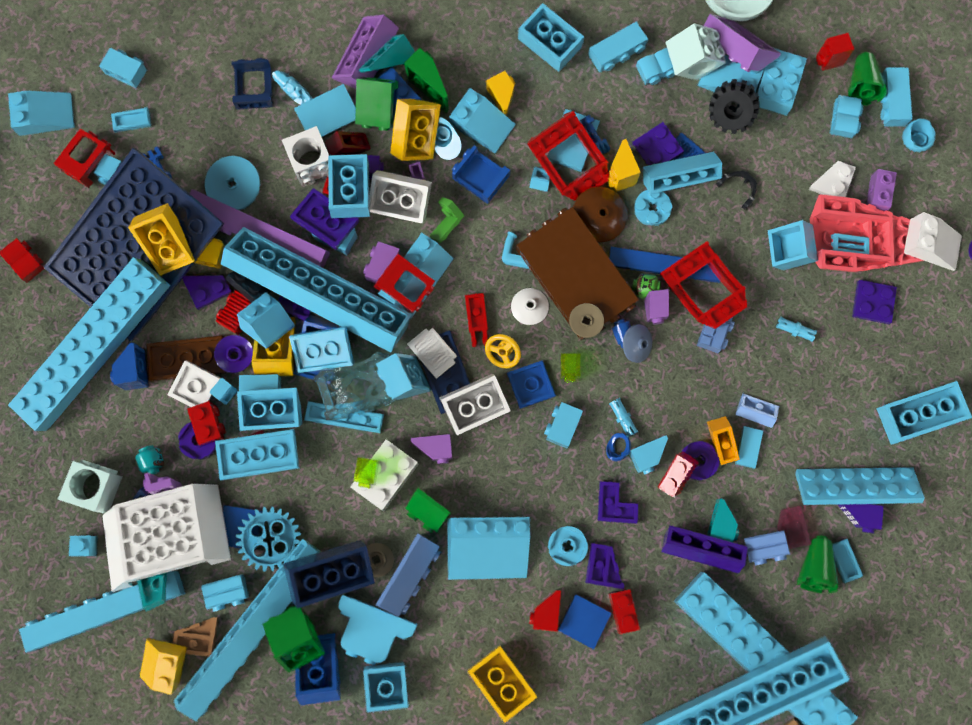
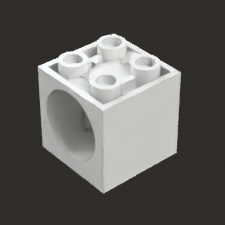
[282,126,329,186]

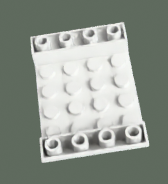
[103,484,231,592]

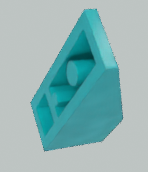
[359,34,415,72]

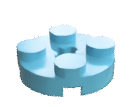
[634,190,672,226]
[548,526,588,566]

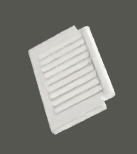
[407,328,457,379]

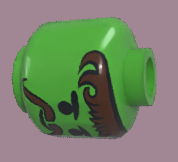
[632,274,661,299]

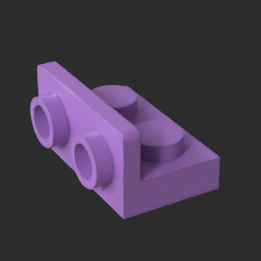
[143,473,182,494]

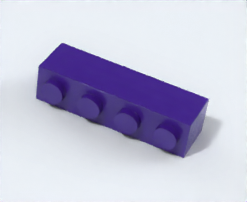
[661,525,748,574]

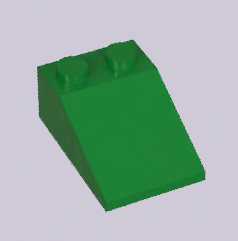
[404,48,449,113]

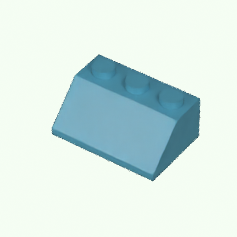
[237,388,302,431]

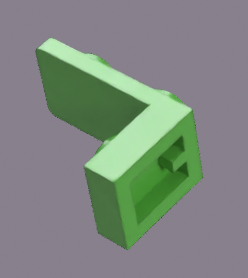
[429,197,465,243]

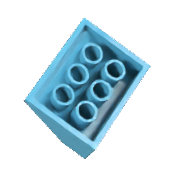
[447,517,530,580]

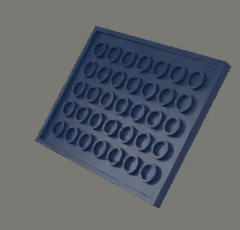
[44,148,225,341]

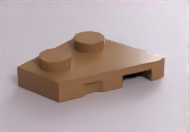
[173,617,219,657]

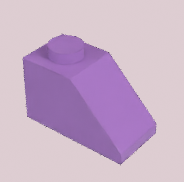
[644,289,669,325]
[411,434,453,464]

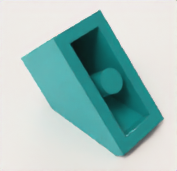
[707,498,739,542]

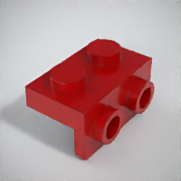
[187,401,226,446]

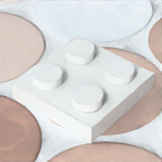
[167,360,221,407]

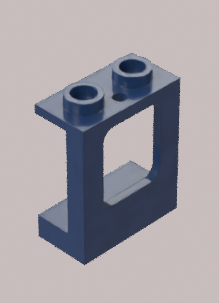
[231,58,273,110]

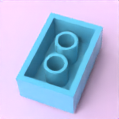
[518,3,584,72]
[755,48,807,116]
[328,154,370,218]

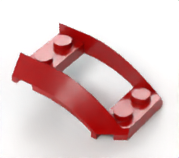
[527,111,609,201]
[660,241,747,329]

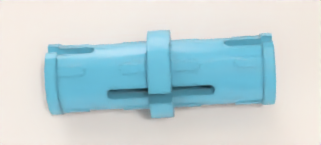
[776,317,817,342]
[609,398,638,437]

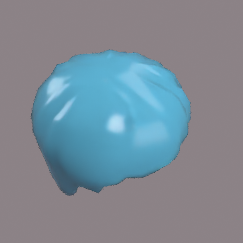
[902,119,936,153]

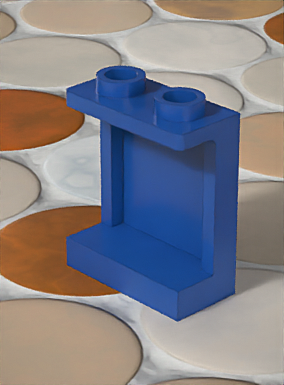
[452,145,510,204]

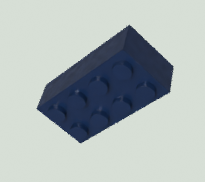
[283,540,375,609]

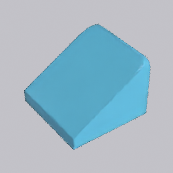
[529,167,550,192]
[210,378,237,404]

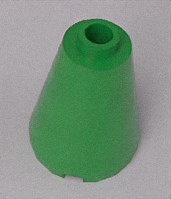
[848,52,887,105]
[797,536,839,593]

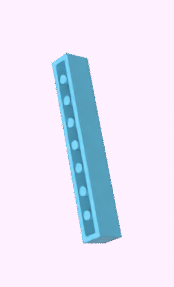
[19,571,185,653]

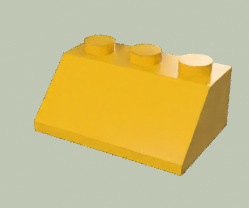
[390,99,441,161]

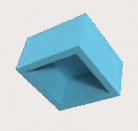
[768,220,818,270]

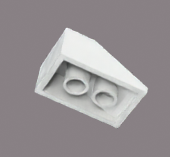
[904,212,962,271]

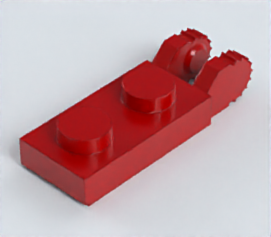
[465,293,488,347]

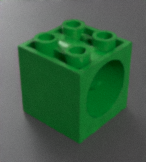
[262,606,325,673]

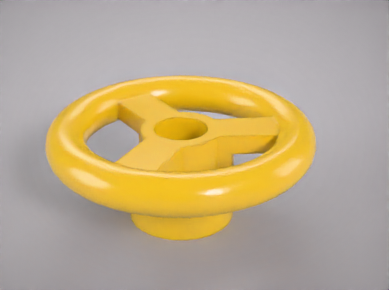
[485,334,521,369]

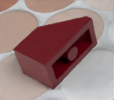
[325,131,371,156]

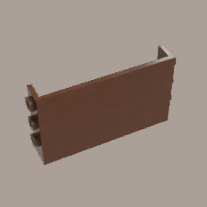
[516,207,639,341]

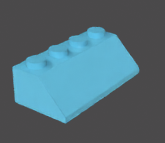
[378,233,454,319]

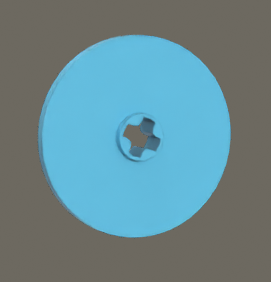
[205,156,260,210]

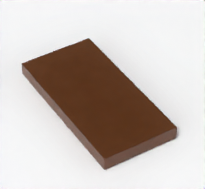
[146,335,226,382]

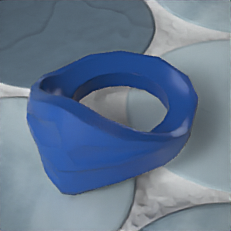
[606,433,631,462]

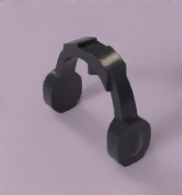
[716,170,757,210]

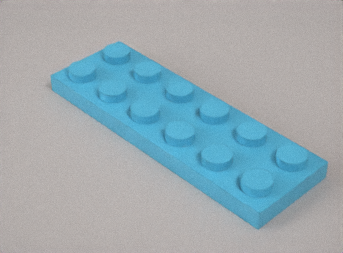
[796,467,925,505]

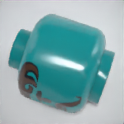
[135,445,164,475]

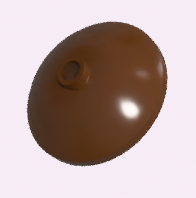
[573,186,627,243]

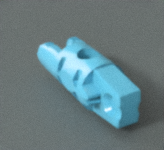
[272,70,313,105]

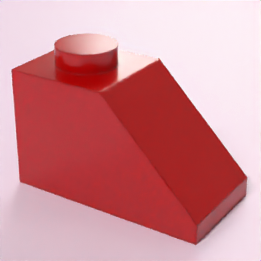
[529,590,561,632]

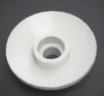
[511,288,549,325]

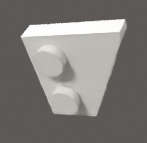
[809,161,856,197]

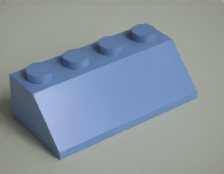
[376,534,441,617]

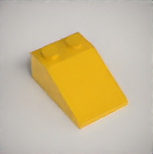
[128,203,194,276]
[252,317,296,376]

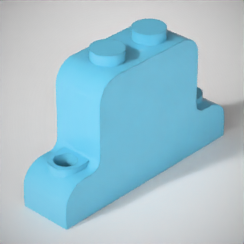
[339,594,418,665]

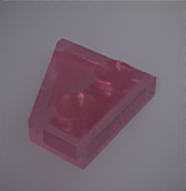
[776,506,811,549]

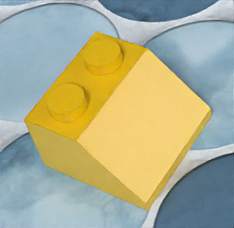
[608,139,641,192]
[140,638,187,694]

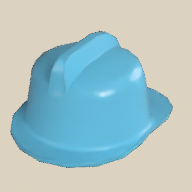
[434,117,461,160]

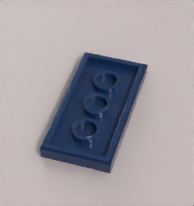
[421,330,470,414]

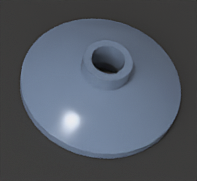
[623,324,652,363]

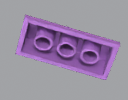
[332,14,399,89]
[704,14,781,72]

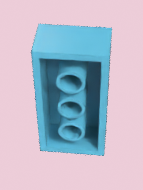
[876,381,972,445]

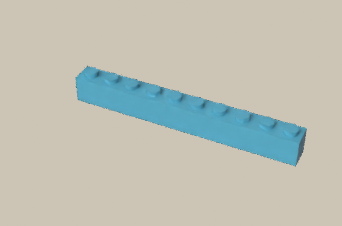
[174,539,320,721]

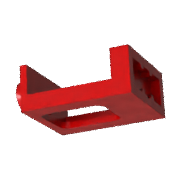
[53,129,116,188]
[373,254,435,313]

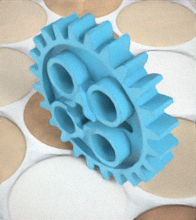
[236,506,301,572]

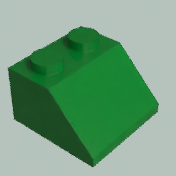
[405,488,451,533]

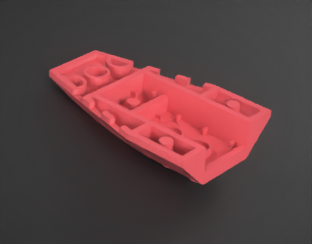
[810,194,924,272]

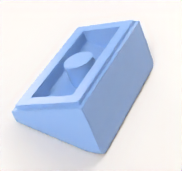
[736,393,779,428]

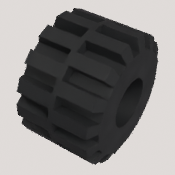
[709,79,760,134]

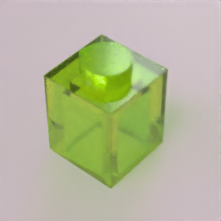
[560,353,581,383]
[354,457,379,488]

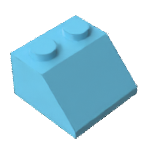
[237,292,295,349]

